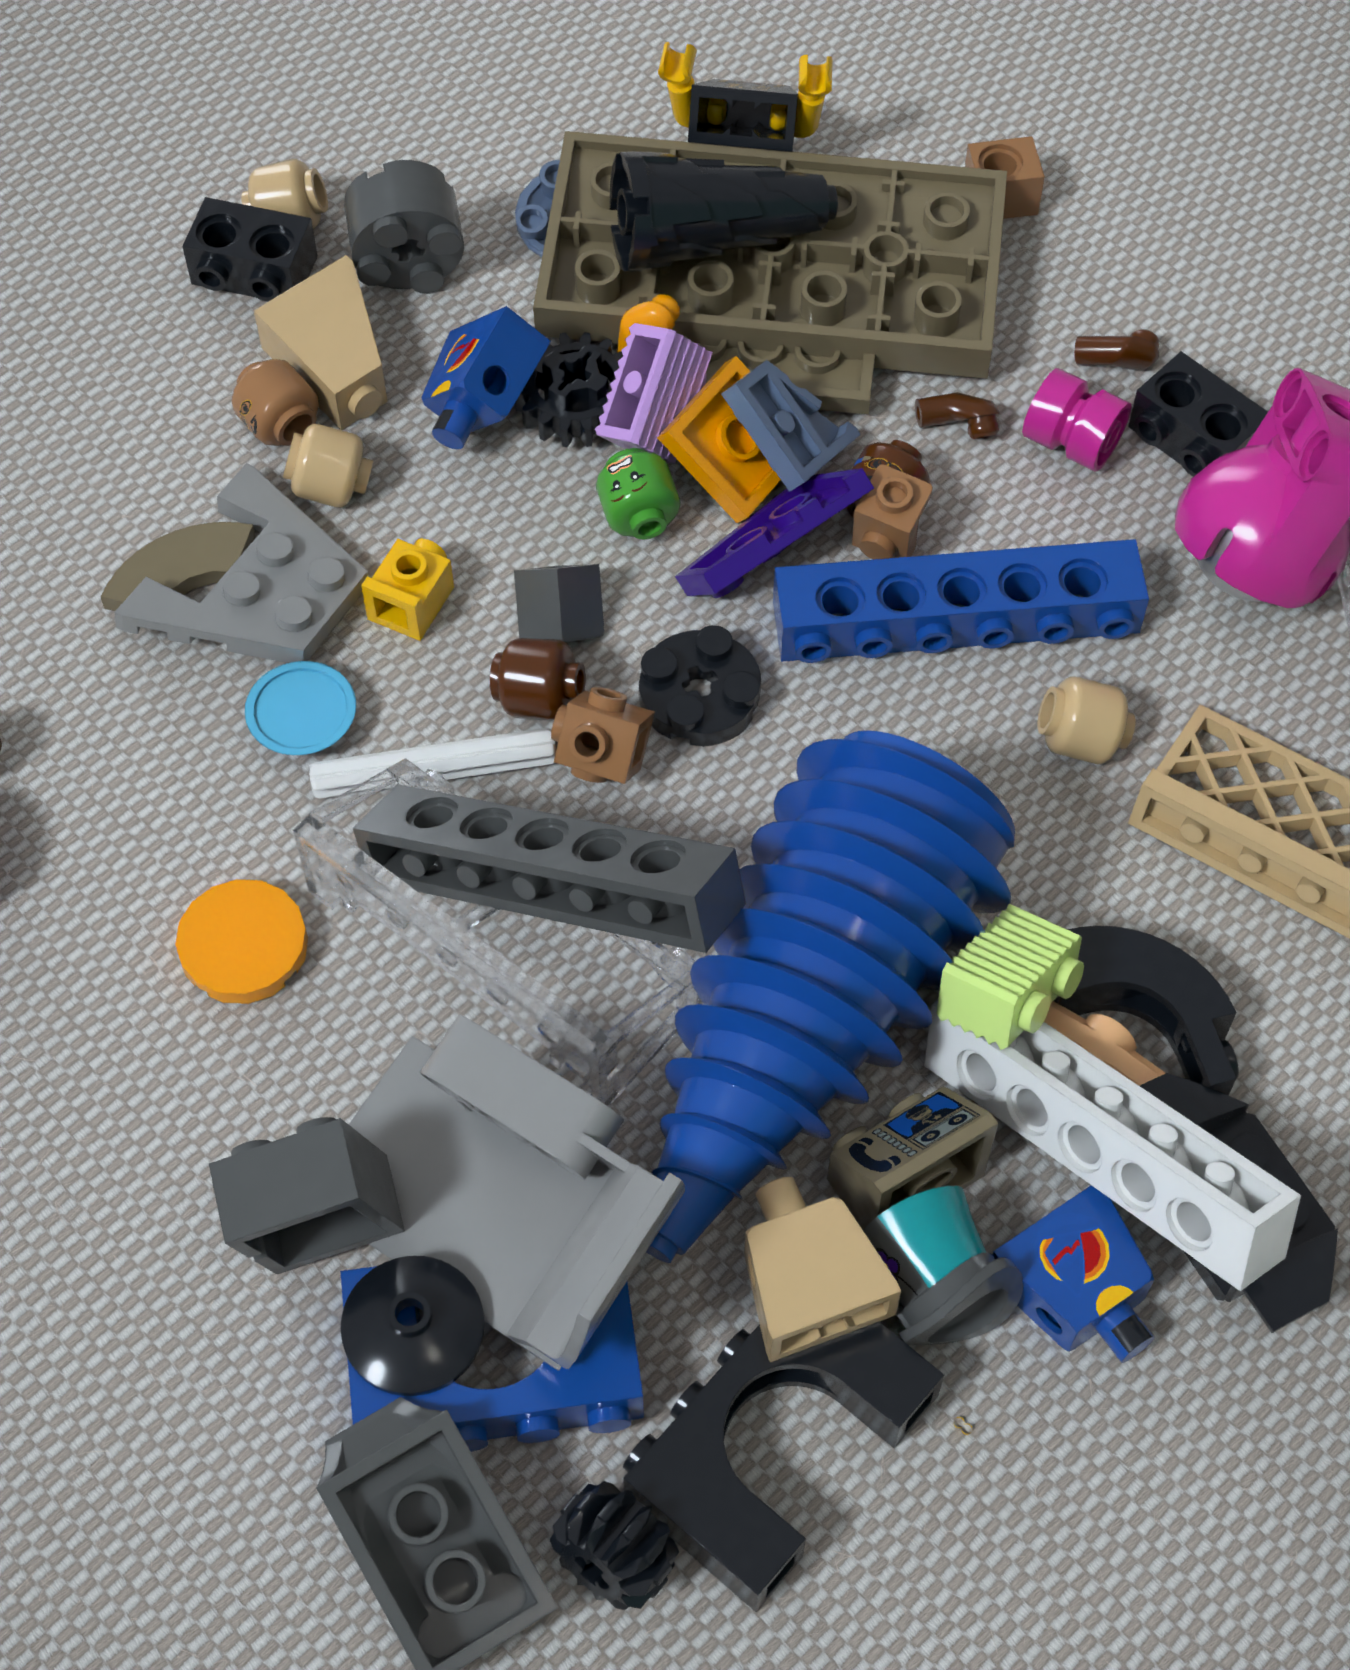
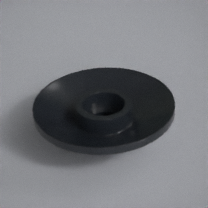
[341,1256,485,1396]

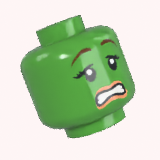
[596,448,681,540]

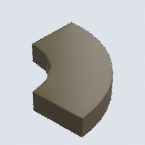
[101,522,256,611]

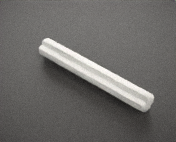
[309,728,557,799]

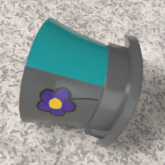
[863,1186,1023,1345]

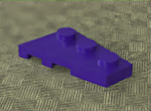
[675,468,874,598]

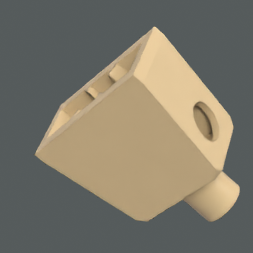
[744,1177,901,1362]

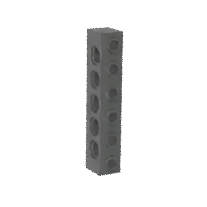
[353,784,746,953]

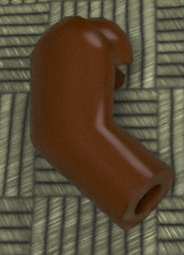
[1074,329,1159,371]
[915,392,1000,439]

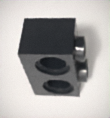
[182,197,318,302]
[1128,351,1268,477]

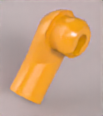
[617,294,680,352]

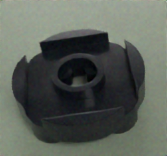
[639,625,761,747]

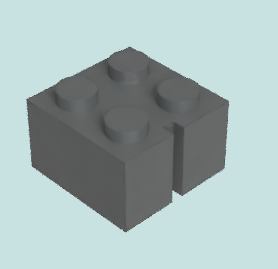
[209,1117,405,1275]

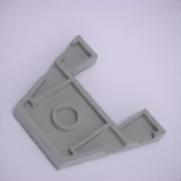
[114,463,368,663]

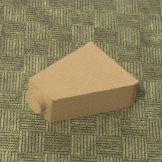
[254,255,388,430]

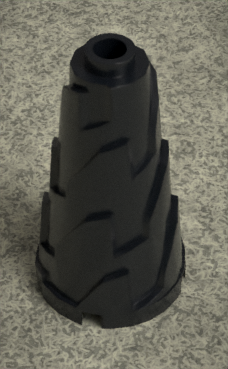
[610,151,838,272]

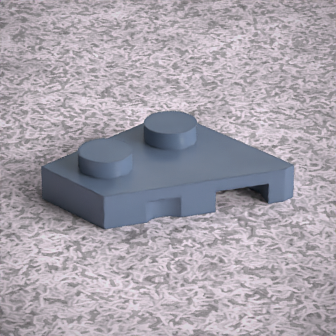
[721,360,861,492]

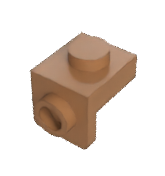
[852,464,933,560]

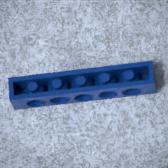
[773,539,1149,663]

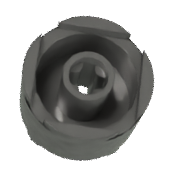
[344,160,464,293]

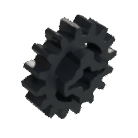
[515,332,623,447]

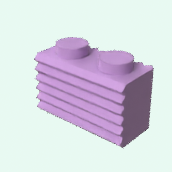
[595,323,713,464]

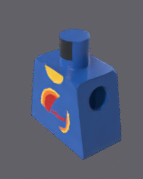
[421,306,551,450]
[992,1185,1155,1363]

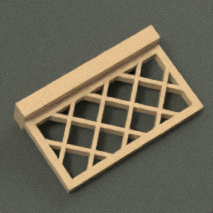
[1128,704,1350,939]

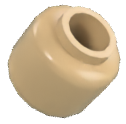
[241,159,328,229]
[283,424,373,508]
[1037,676,1136,764]

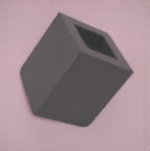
[514,564,604,642]

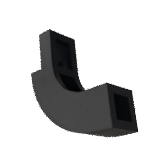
[1054,926,1239,1095]

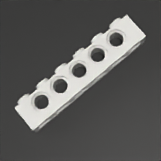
[924,1001,1301,1291]

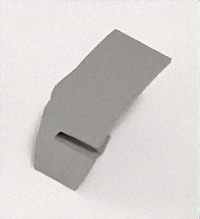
[349,1015,685,1371]

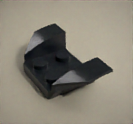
[1140,1073,1338,1333]

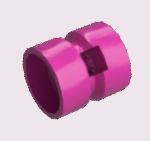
[1022,368,1132,472]

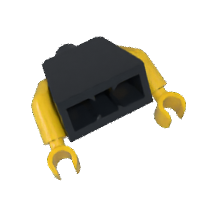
[658,42,833,152]

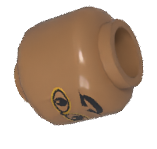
[231,359,319,446]

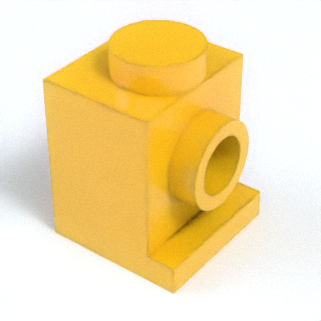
[361,538,454,641]

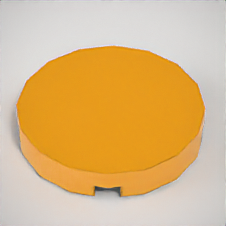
[175,879,308,1004]

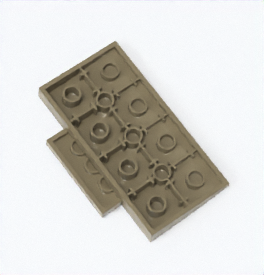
[533,131,1007,415]

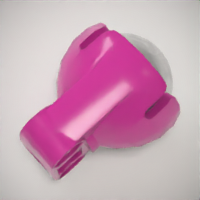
[1175,368,1350,608]

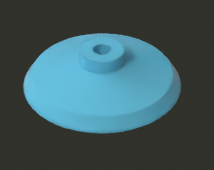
[245,661,356,755]

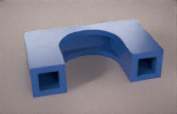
[340,1266,644,1452]

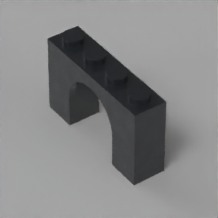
[623,1322,944,1612]

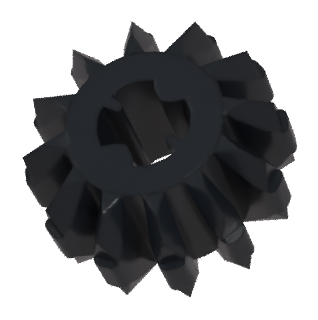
[549,1481,679,1610]

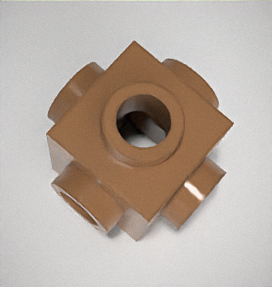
[551,687,655,784]

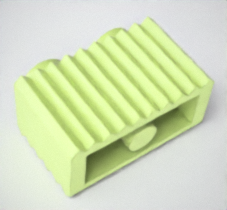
[936,904,1084,1050]

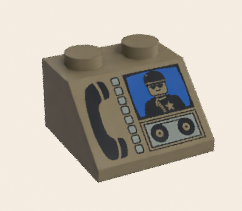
[827,1086,999,1230]

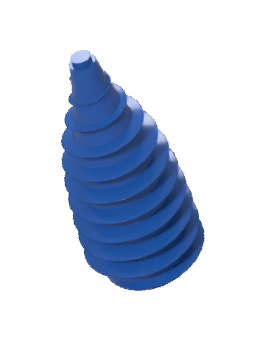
[646,731,1015,1263]

